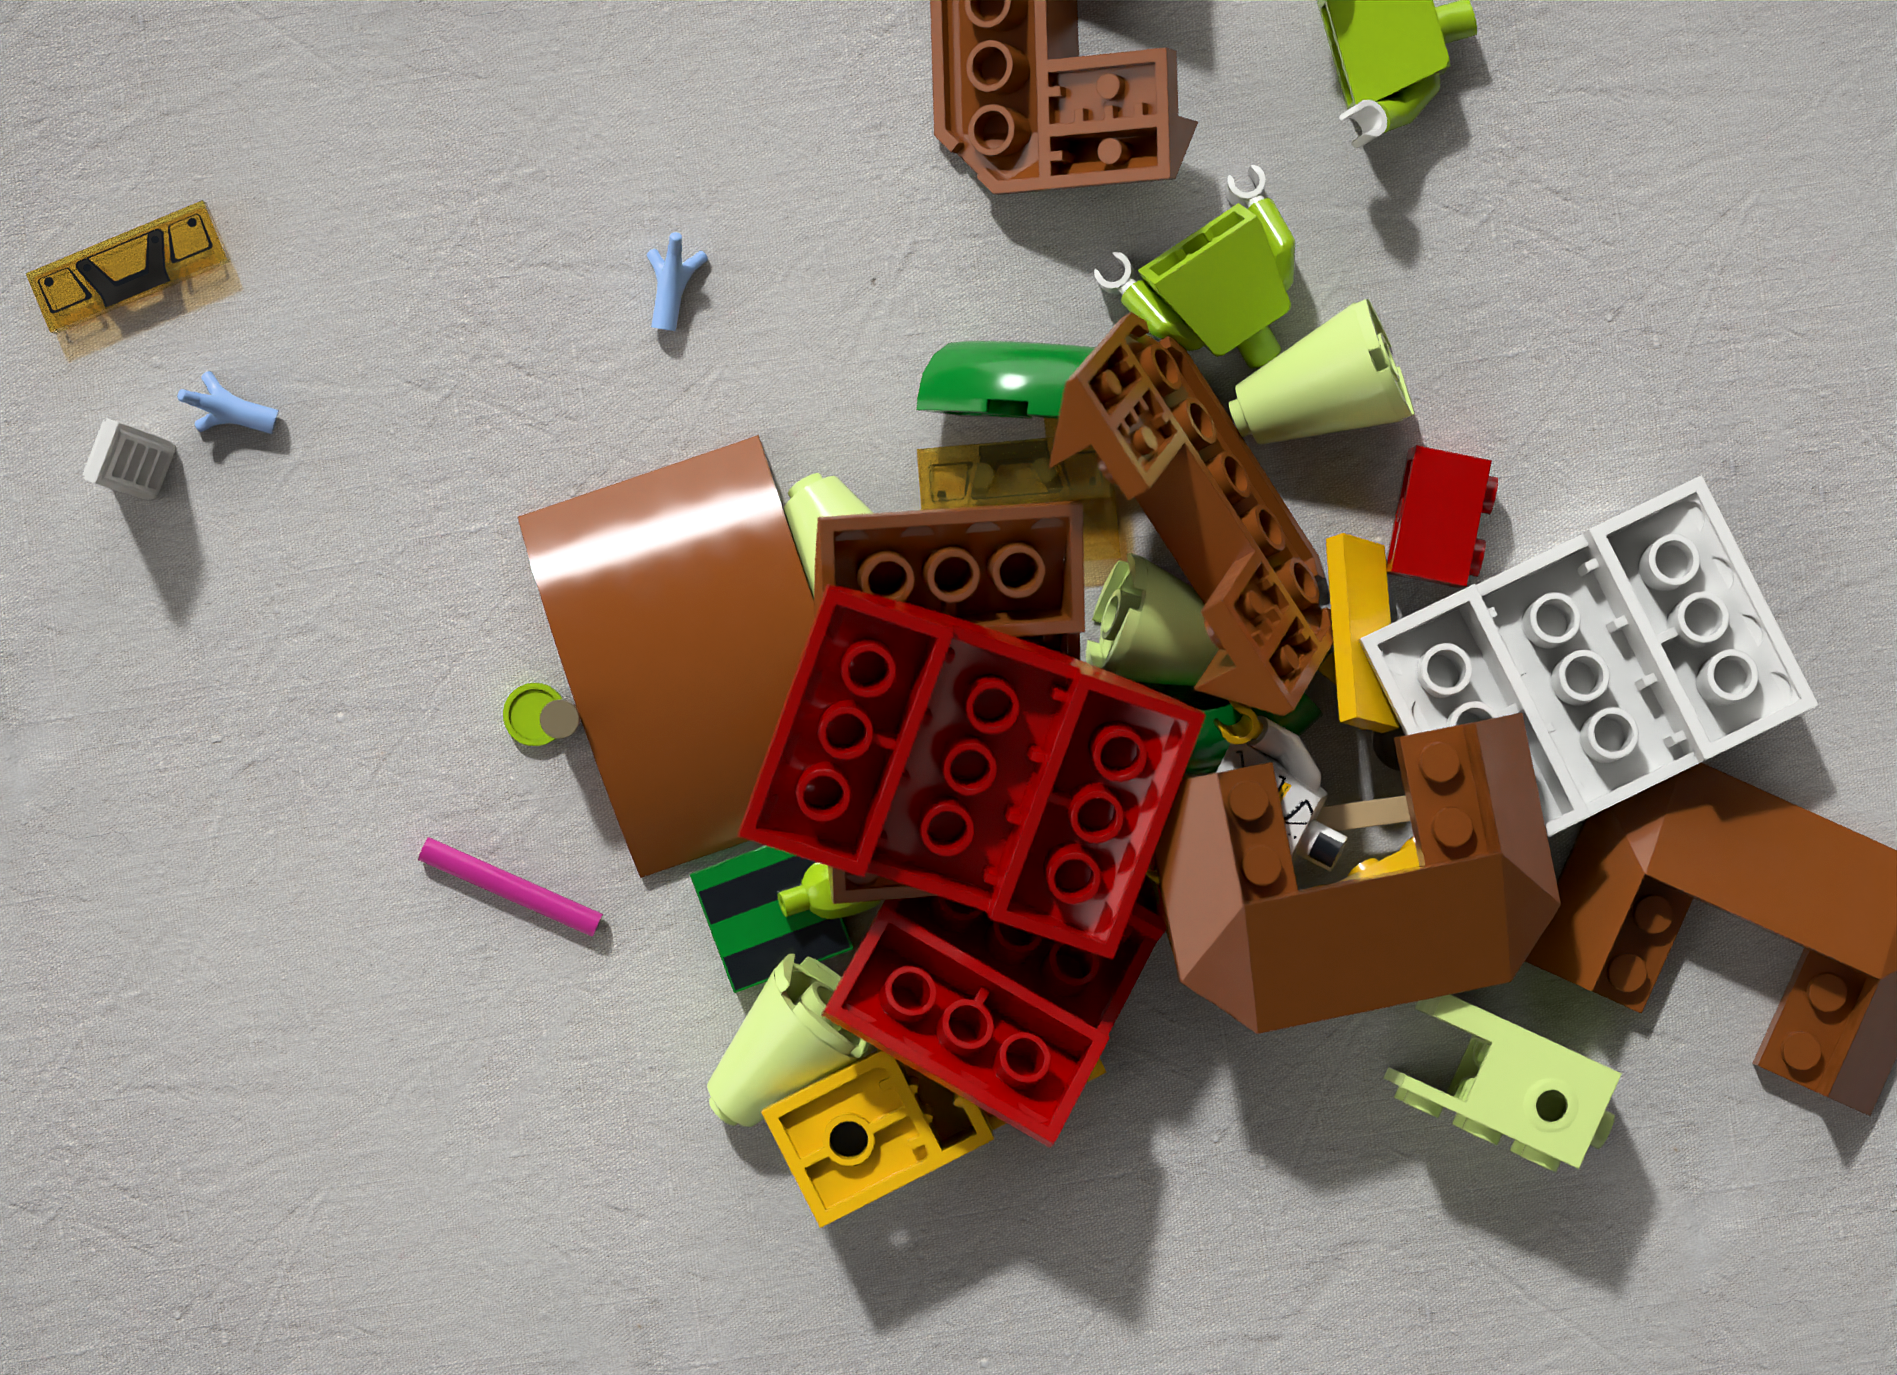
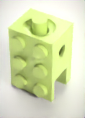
[1384,994,1622,1172]

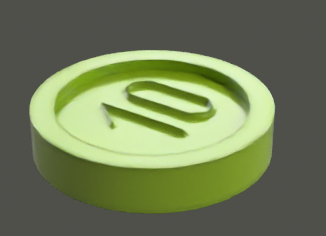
[503,683,564,746]

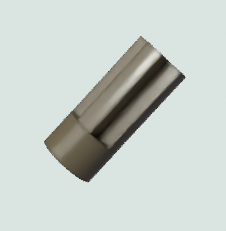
[540,699,583,739]

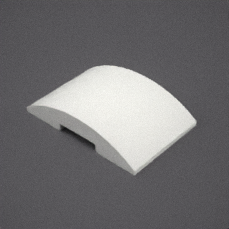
[1358,475,1819,837]

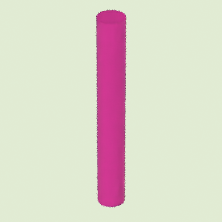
[418,837,603,937]

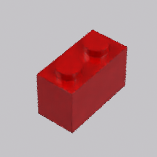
[1386,445,1498,588]

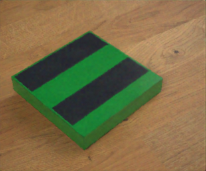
[689,845,854,993]

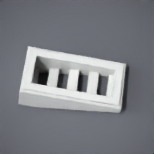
[82,418,176,500]

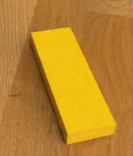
[1326,533,1399,733]

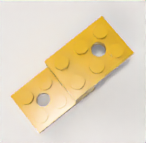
[761,1049,1107,1228]

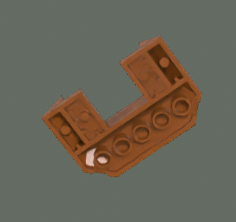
[930,0,1198,195]
[1049,312,1333,716]
[1154,713,1561,1034]
[1525,762,1897,1116]

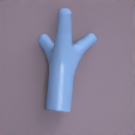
[647,232,708,331]
[177,371,279,434]

